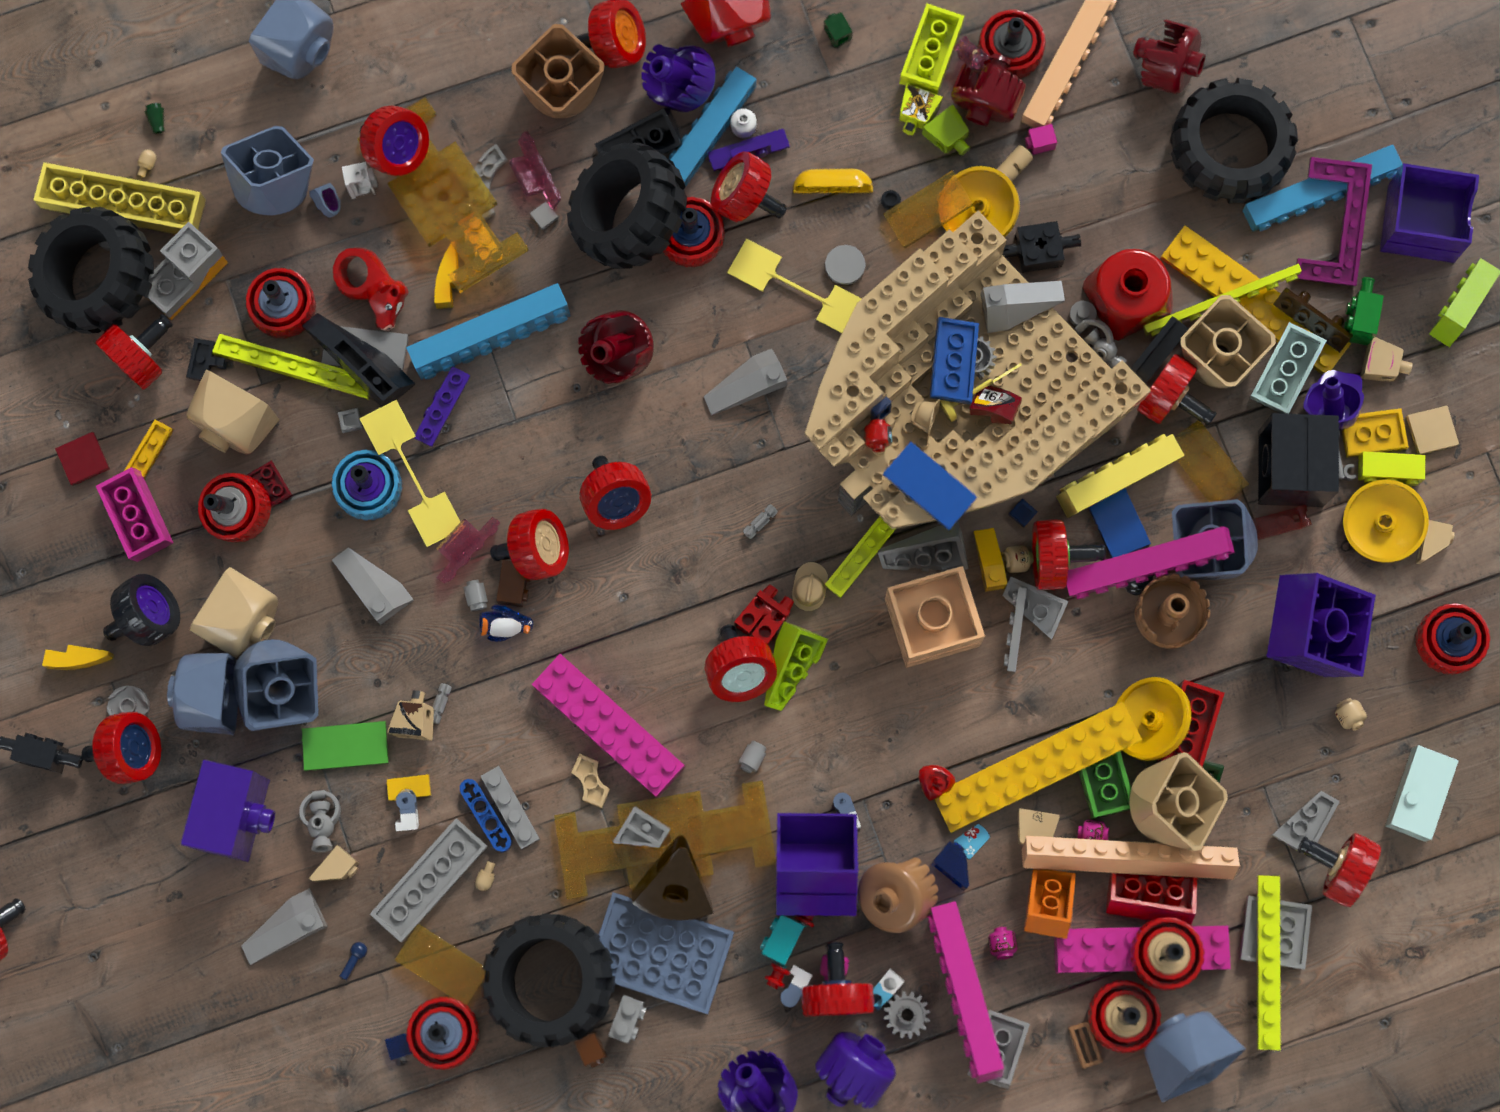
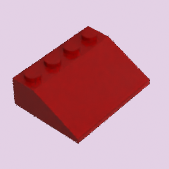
[1106,873,1197,925]

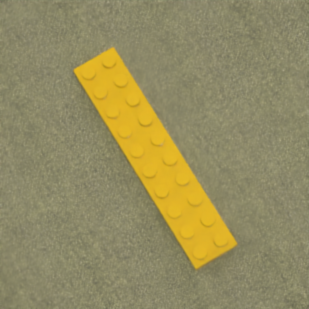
[1160,225,1351,375]
[935,702,1142,833]

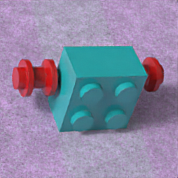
[760,915,814,990]

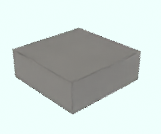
[530,202,559,230]
[338,408,363,433]

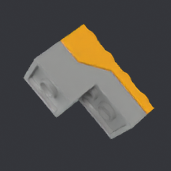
[147,222,228,321]

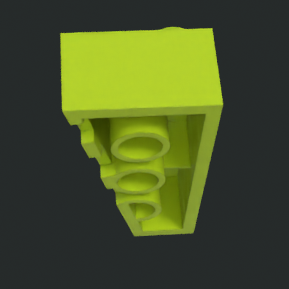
[1429,258,1500,347]

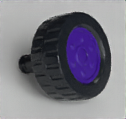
[103,574,180,646]

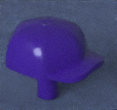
[1303,370,1364,430]

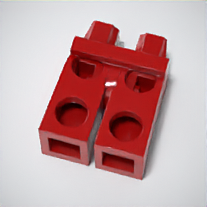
[734,584,794,646]

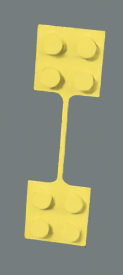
[727,238,861,333]
[359,400,464,547]

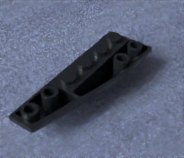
[302,313,415,407]

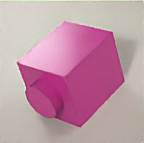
[1025,124,1057,155]

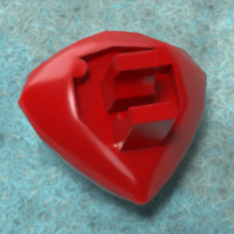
[919,765,956,801]

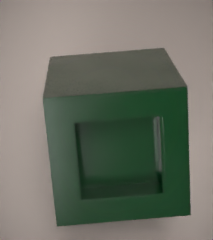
[823,12,853,48]

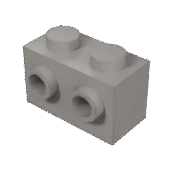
[608,995,647,1044]

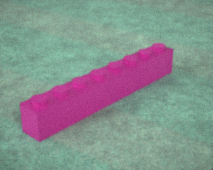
[1067,527,1235,600]

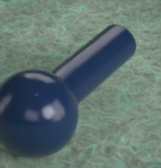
[339,942,367,981]

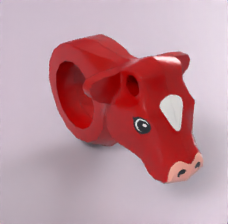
[333,248,409,332]

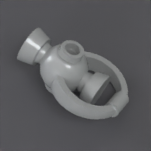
[1075,319,1127,369]
[299,790,341,852]

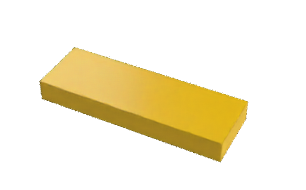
[124,420,174,479]

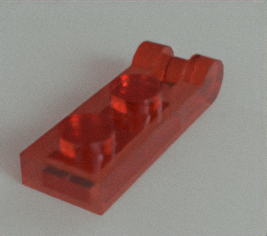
[1252,505,1312,540]

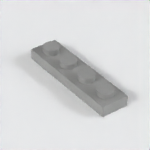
[1003,587,1027,672]
[481,766,540,850]

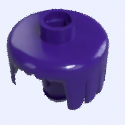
[641,44,716,112]
[815,1031,896,1108]
[718,1050,798,1112]

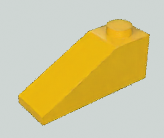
[973,528,1007,592]

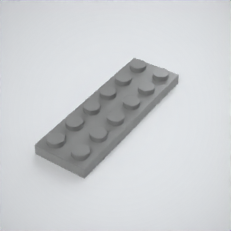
[370,818,488,943]

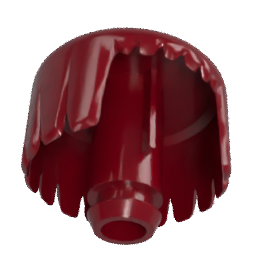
[1133,20,1206,94]
[951,54,1026,126]
[578,310,654,384]

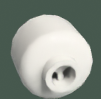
[731,109,757,138]

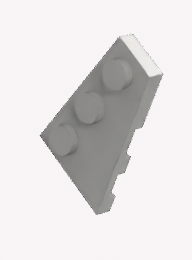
[1002,577,1068,640]
[1271,791,1340,855]

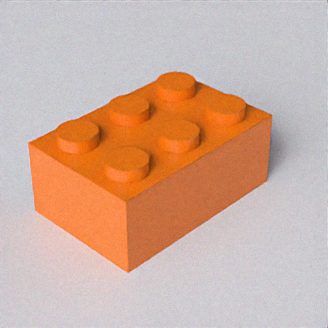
[1024,868,1076,939]

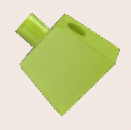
[922,104,970,156]

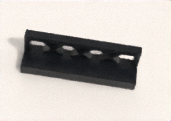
[1130,316,1189,384]

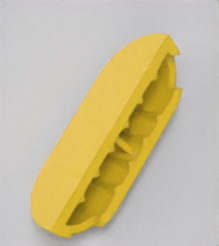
[793,169,873,193]

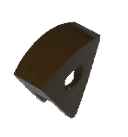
[631,835,714,920]

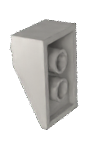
[968,1010,1030,1090]

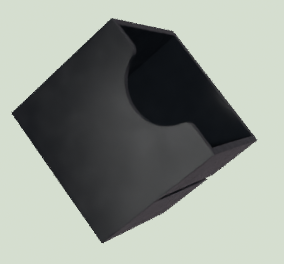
[1258,413,1339,507]

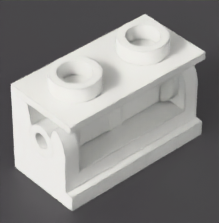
[342,162,378,199]

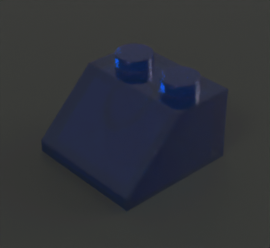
[931,841,969,891]

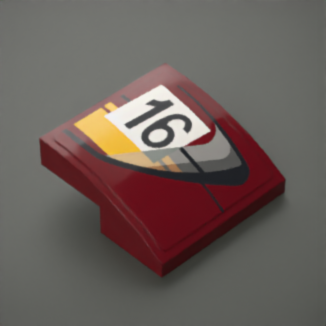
[969,386,1022,424]

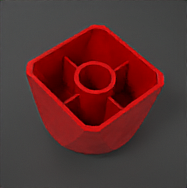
[680,0,771,47]
[1082,249,1173,341]

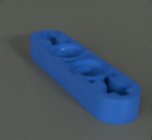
[460,779,512,852]

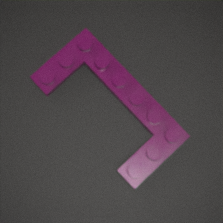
[1296,157,1372,286]

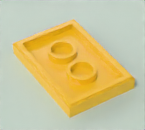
[1341,408,1409,458]

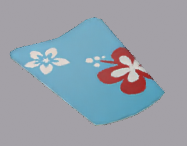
[954,824,990,859]

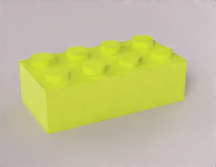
[899,4,964,95]

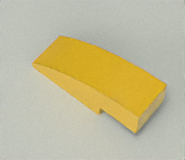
[434,243,460,309]
[42,645,114,670]

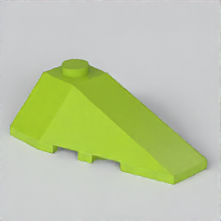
[764,621,828,711]

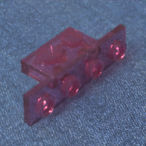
[509,131,561,210]
[436,517,500,584]

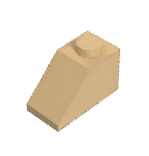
[1416,520,1455,564]
[309,845,359,882]

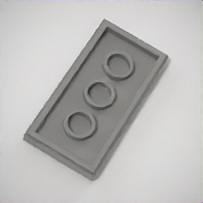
[321,326,409,370]

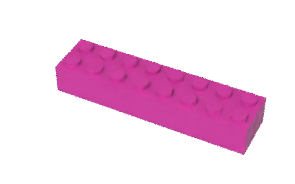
[532,654,685,799]
[928,901,1004,1083]
[1054,926,1231,973]

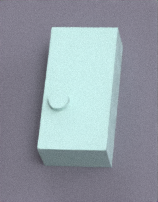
[1250,322,1327,414]
[1385,745,1459,842]

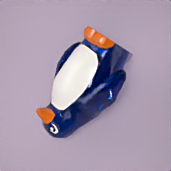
[479,605,534,642]

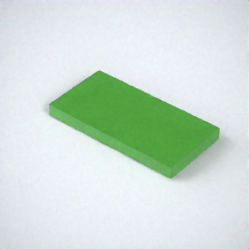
[302,721,389,771]

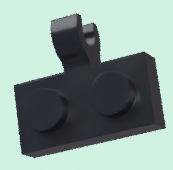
[186,338,228,381]

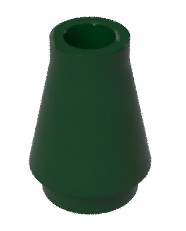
[144,103,165,134]

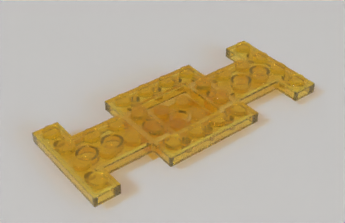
[357,97,529,293]
[554,780,777,900]

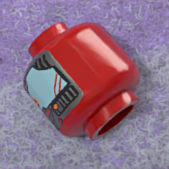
[864,419,892,452]

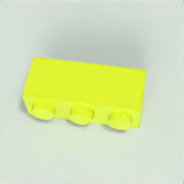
[1358,451,1425,486]

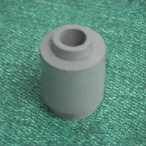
[463,580,488,611]
[738,741,767,774]

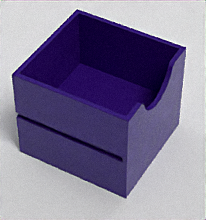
[1380,163,1479,263]
[776,813,858,916]

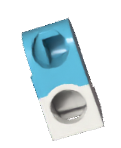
[873,968,904,1011]

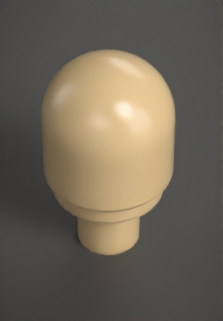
[137,150,156,178]
[475,861,495,891]

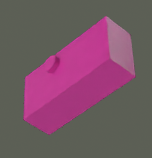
[96,467,173,562]

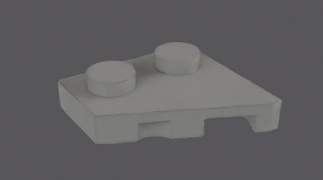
[613,806,671,848]

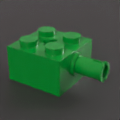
[1342,277,1384,346]

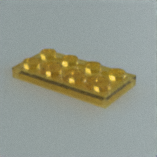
[883,170,974,248]
[1175,420,1249,502]
[395,924,485,1005]

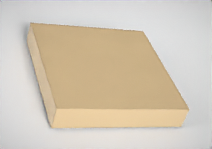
[1406,406,1459,455]

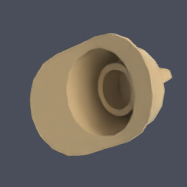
[911,399,940,445]
[792,562,828,611]

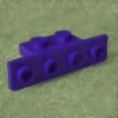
[708,129,790,171]
[414,366,470,447]

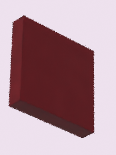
[55,432,110,486]
[247,460,293,508]

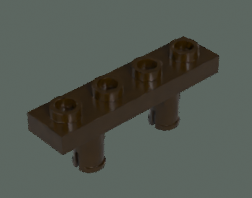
[1273,287,1353,353]

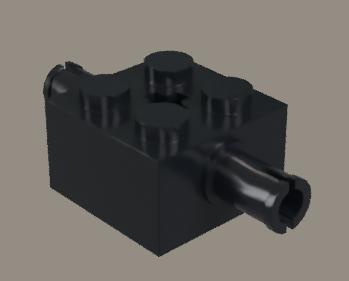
[1003,221,1081,273]
[0,733,83,774]

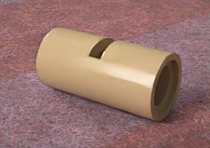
[997,145,1033,181]

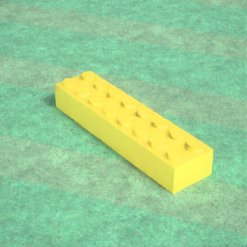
[34,162,206,234]

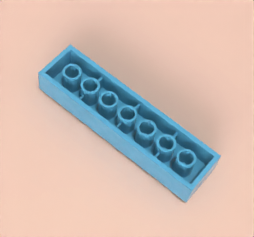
[406,283,571,380]

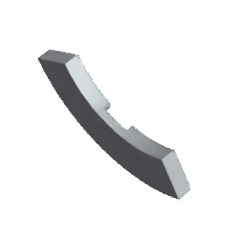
[469,144,508,223]

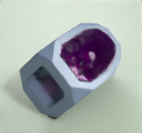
[309,183,340,218]

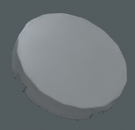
[825,245,865,286]
[107,685,150,716]

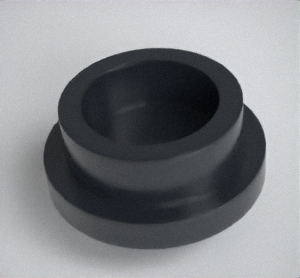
[881,190,901,210]

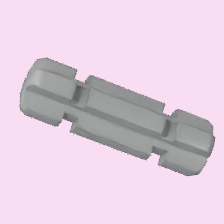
[743,504,778,539]
[432,683,451,724]

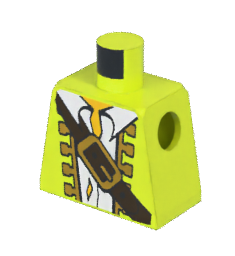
[899,83,942,135]

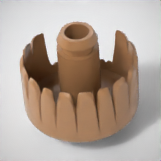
[1135,573,1210,649]
[858,857,938,933]

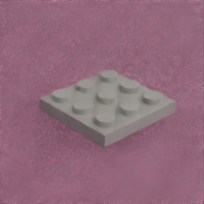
[1240,896,1312,970]

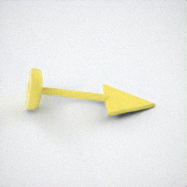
[940,363,1022,422]

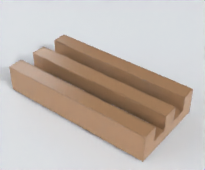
[1068,1021,1103,1069]

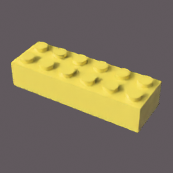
[1056,434,1185,518]

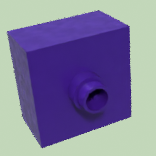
[1267,573,1376,677]
[180,760,275,862]

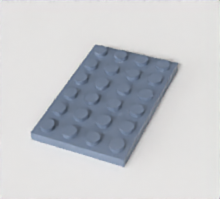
[599,892,734,1014]

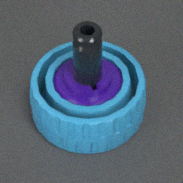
[331,449,403,521]

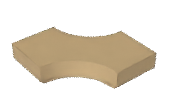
[571,753,610,809]

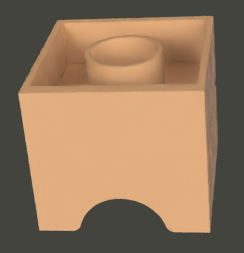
[885,566,985,668]

